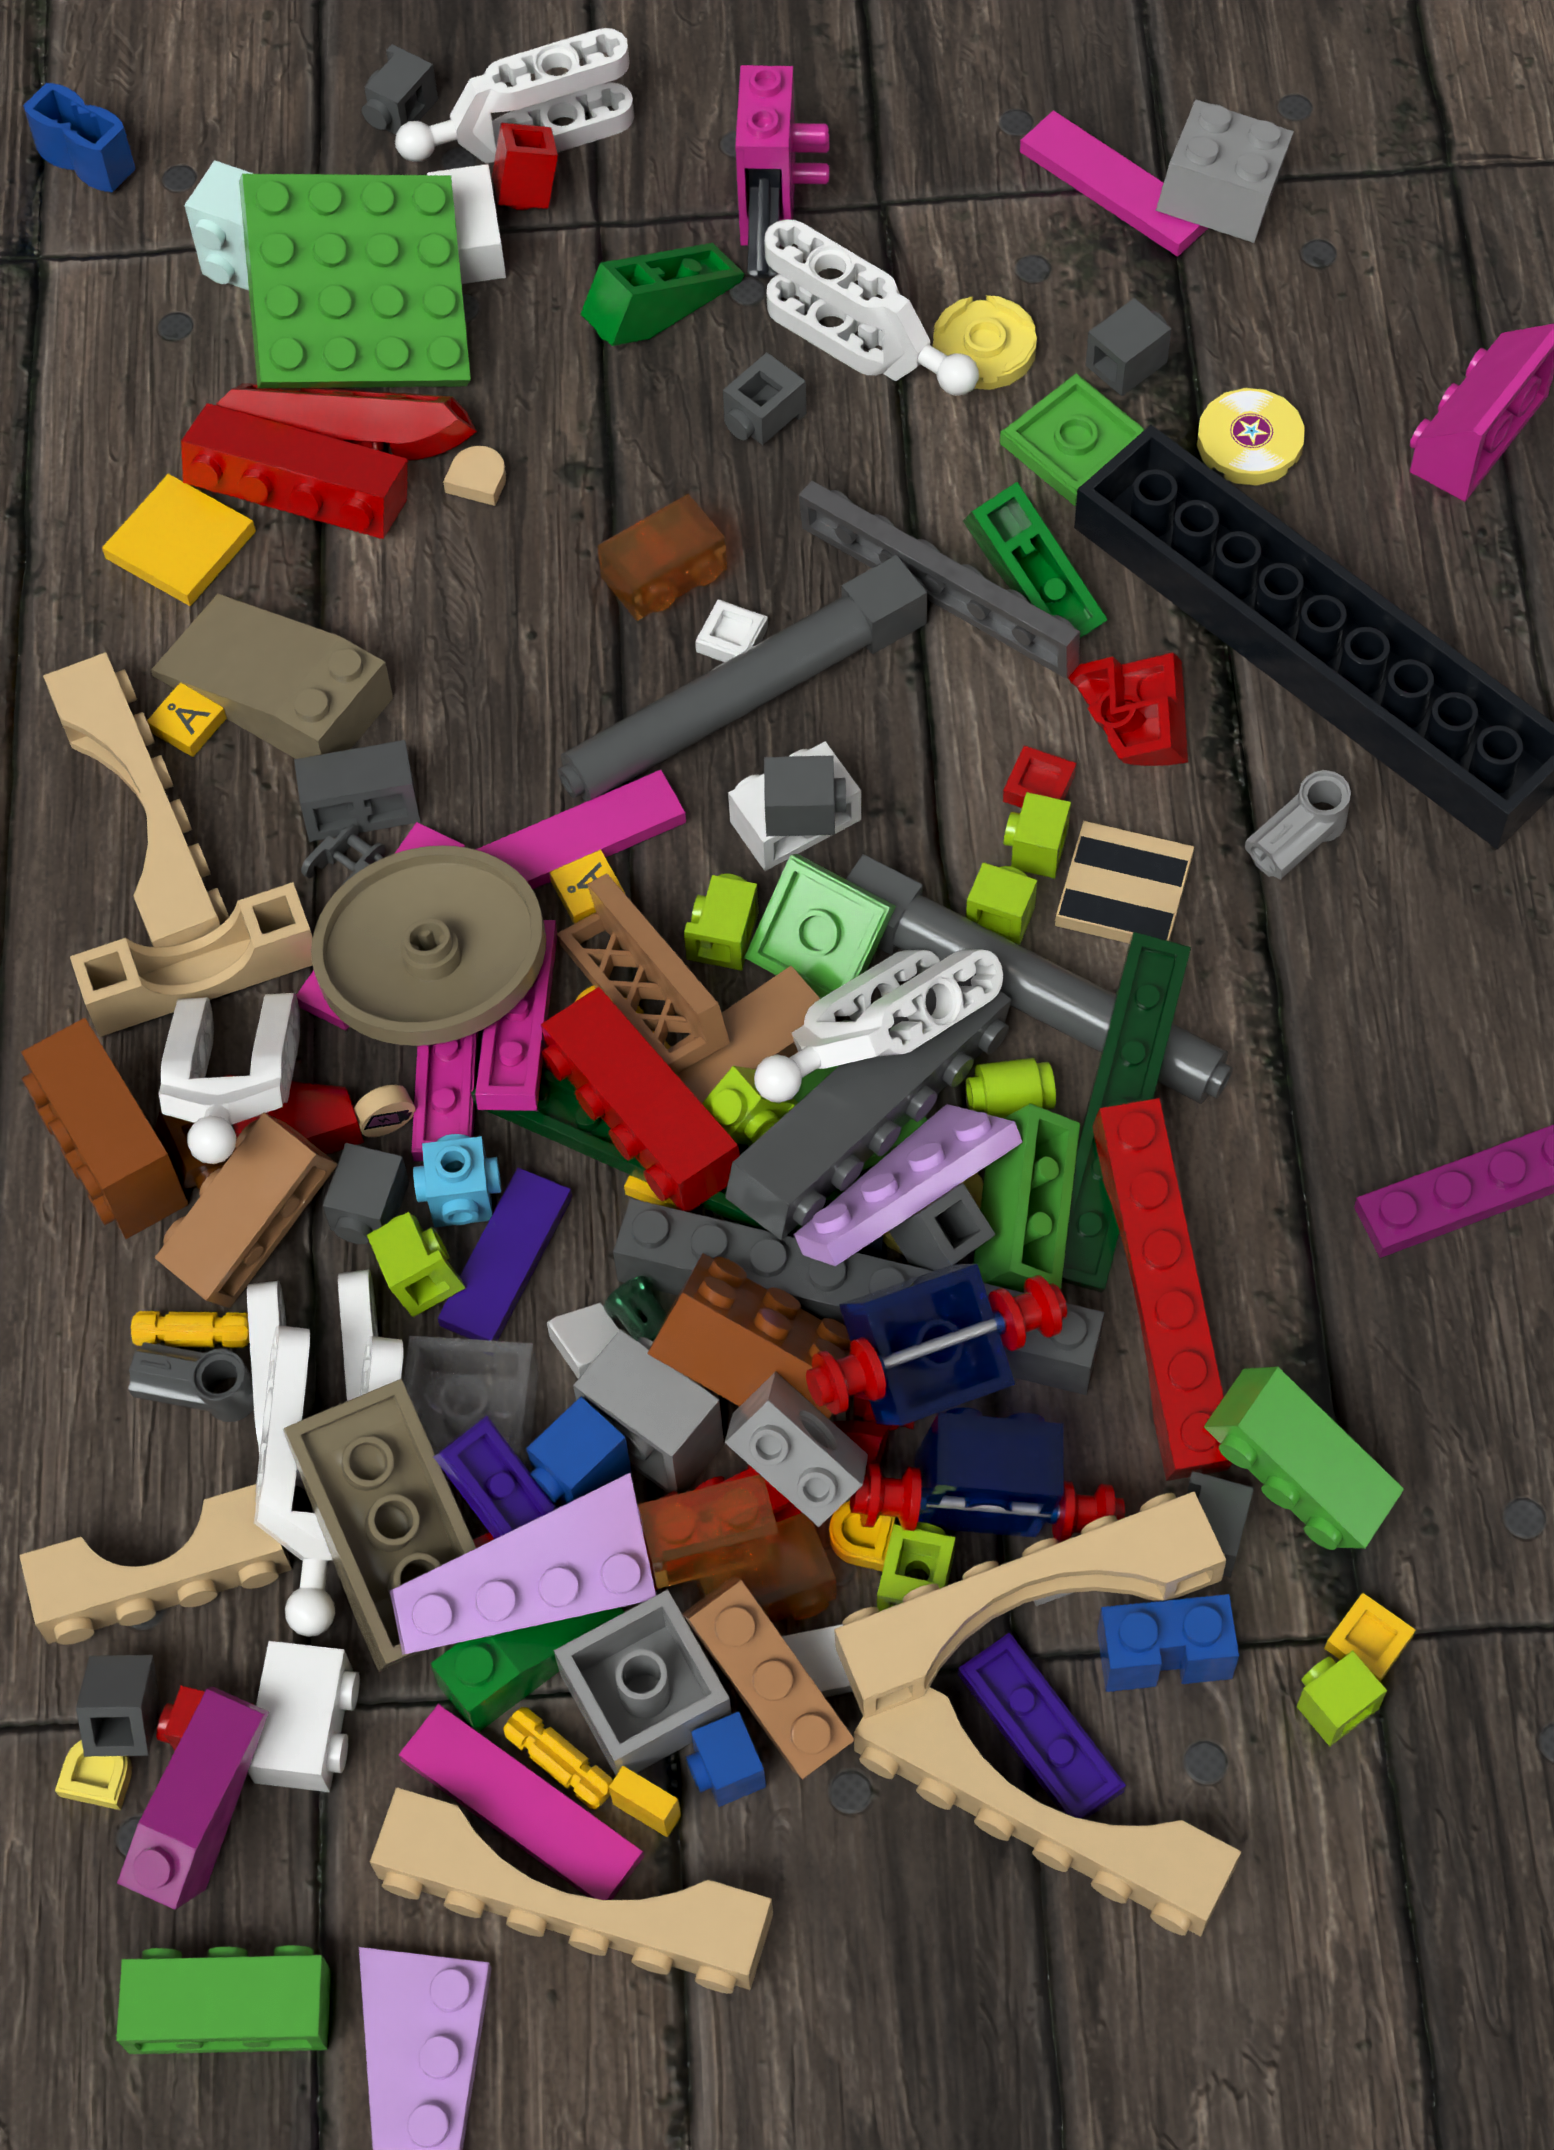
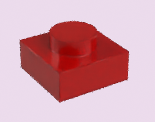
[1003,745,1077,808]

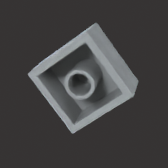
[1156,99,1294,243]
[573,1329,724,1497]
[554,1589,731,1776]

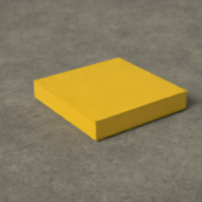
[102,473,256,607]

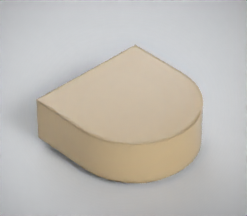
[443,446,506,506]

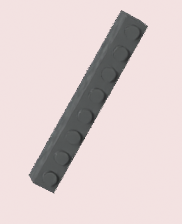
[613,1198,1105,1395]

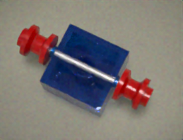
[806,1264,1067,1426]
[850,1407,1125,1543]

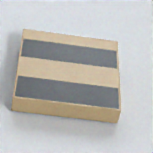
[1055,821,1195,943]

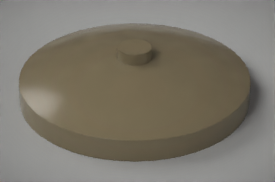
[311,845,546,1046]

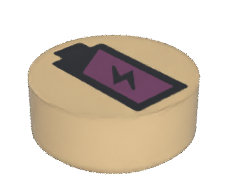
[354,1085,415,1137]

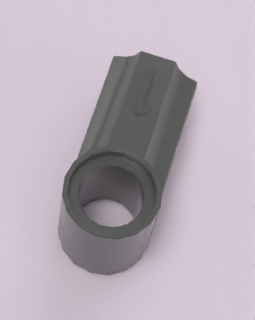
[129,1342,254,1422]

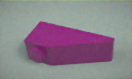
[117,1686,269,1910]

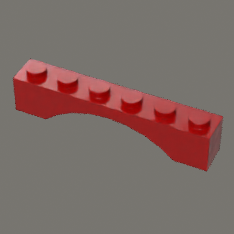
[1092,1098,1233,1481]

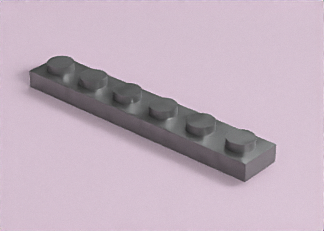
[799,481,1080,679]

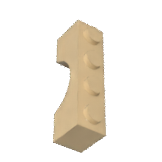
[70,882,312,1037]
[19,1484,292,1645]

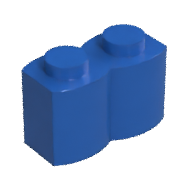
[23,83,136,192]

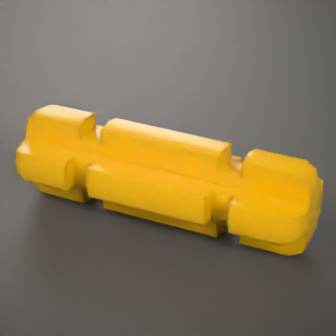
[131,1311,250,1348]
[503,1707,613,1809]

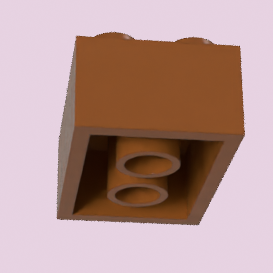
[21,1018,189,1239]
[647,1253,855,1419]

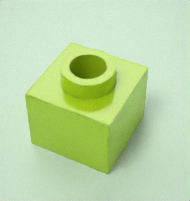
[1003,792,1071,879]
[966,862,1037,945]
[1297,1651,1387,1747]

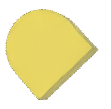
[55,1740,132,1810]

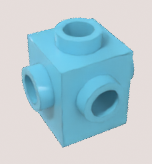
[413,1134,501,1227]

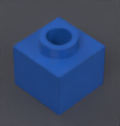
[685,1711,766,1808]

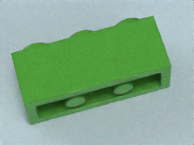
[971,1104,1080,1293]
[1204,1367,1404,1550]
[116,1945,331,2054]

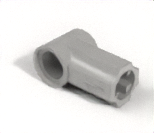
[1245,770,1351,880]

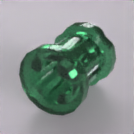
[603,1276,667,1342]

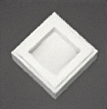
[695,599,768,662]

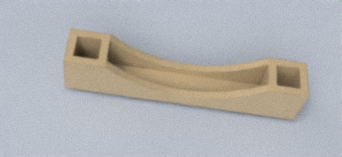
[43,652,229,947]
[834,1491,1226,1719]
[854,1687,1242,1937]
[370,1787,773,1994]

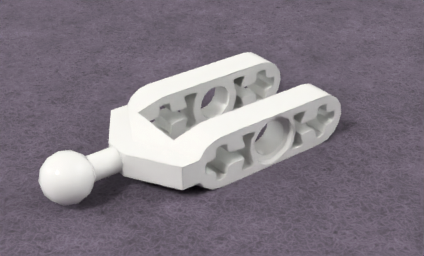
[395,28,634,164]
[764,219,979,396]
[754,949,1003,1103]
[159,993,300,1164]
[247,1269,378,1561]
[254,1325,403,1637]

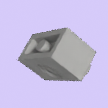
[725,1371,868,1527]

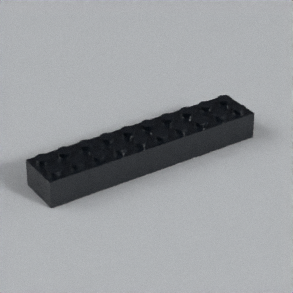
[1074,425,1554,850]

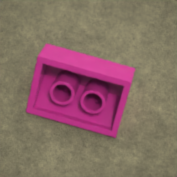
[1409,324,1554,502]

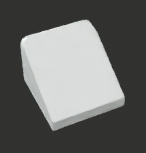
[547,1303,619,1379]

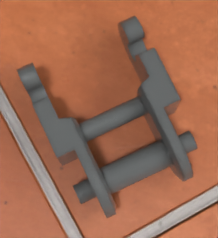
[301,824,385,887]

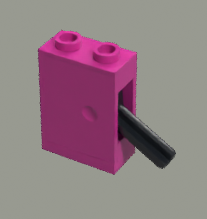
[735,65,830,278]

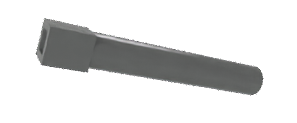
[557,555,927,802]
[846,854,1233,1104]

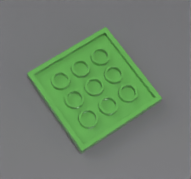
[239,174,471,389]

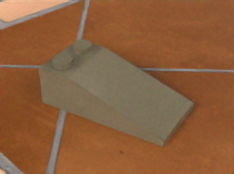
[151,594,393,759]
[283,1379,476,1672]

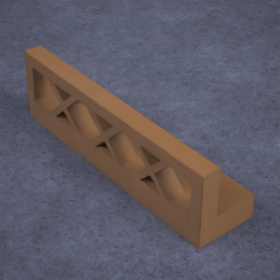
[557,873,730,1074]

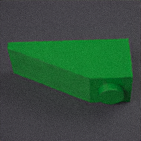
[580,243,745,346]
[963,482,1108,638]
[430,1607,625,1733]

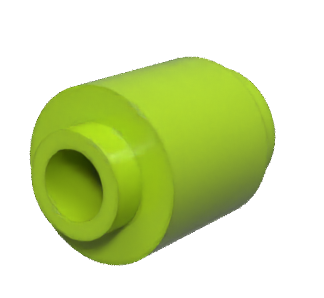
[966,1058,1056,1118]

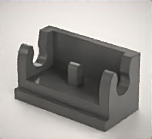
[294,740,420,842]

